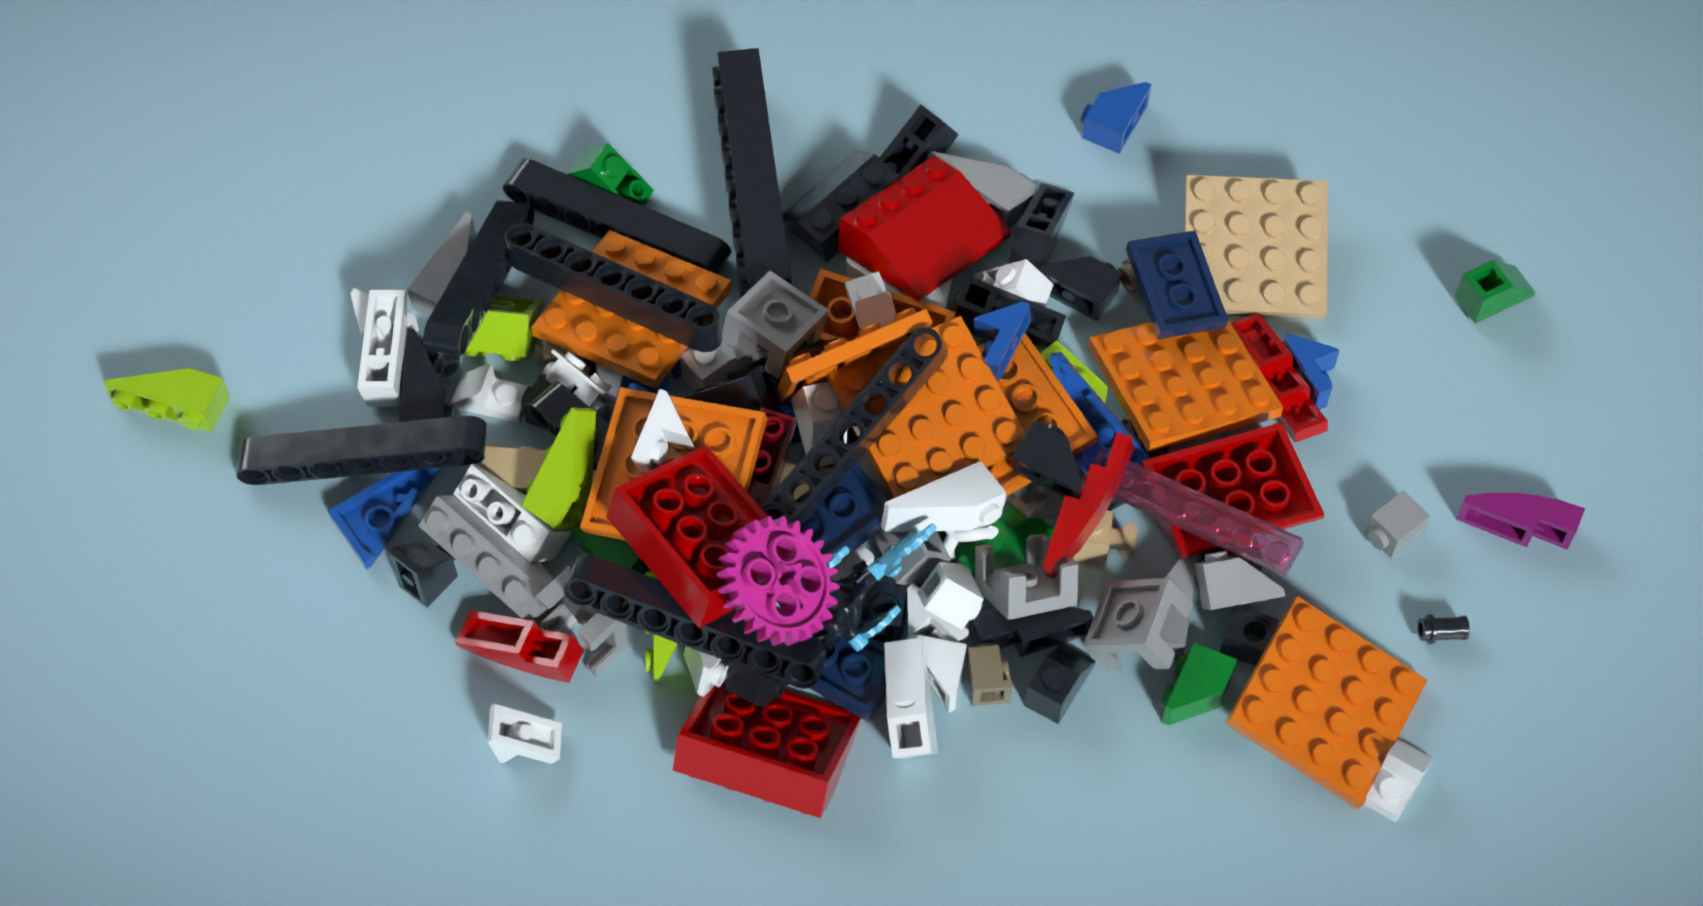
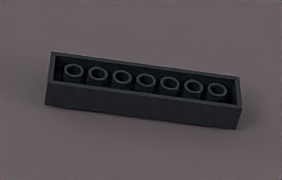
[712,48,792,299]

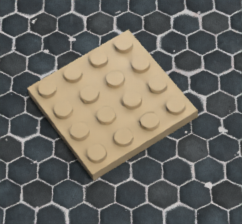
[1184,175,1328,319]

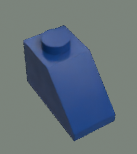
[1080,82,1152,154]

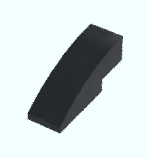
[968,607,1094,657]

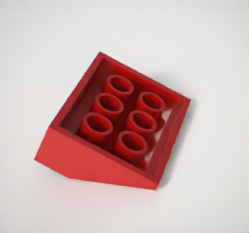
[838,156,1011,302]
[1139,422,1325,558]
[606,445,782,628]
[672,679,862,818]

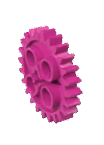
[717,516,840,646]

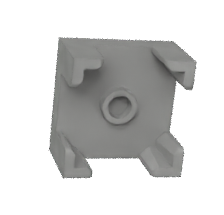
[722,271,829,379]
[975,533,1079,620]
[535,566,629,677]
[1083,578,1193,670]

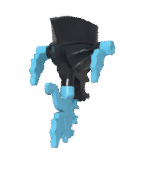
[800,523,937,651]

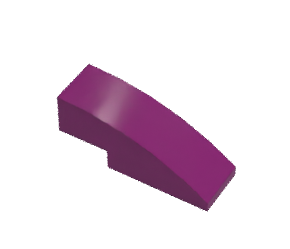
[1456,493,1585,550]

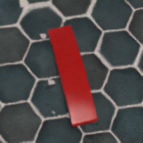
[1231,313,1328,443]
[1043,432,1135,579]

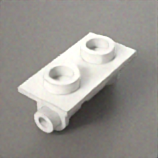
[544,349,617,415]

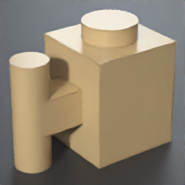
[1073,510,1138,565]

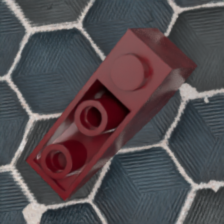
[748,407,797,507]

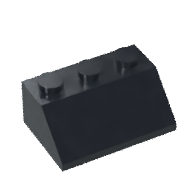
[782,150,899,263]

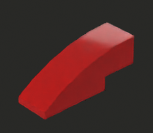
[454,610,584,683]

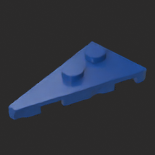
[1049,352,1151,481]
[328,468,440,570]

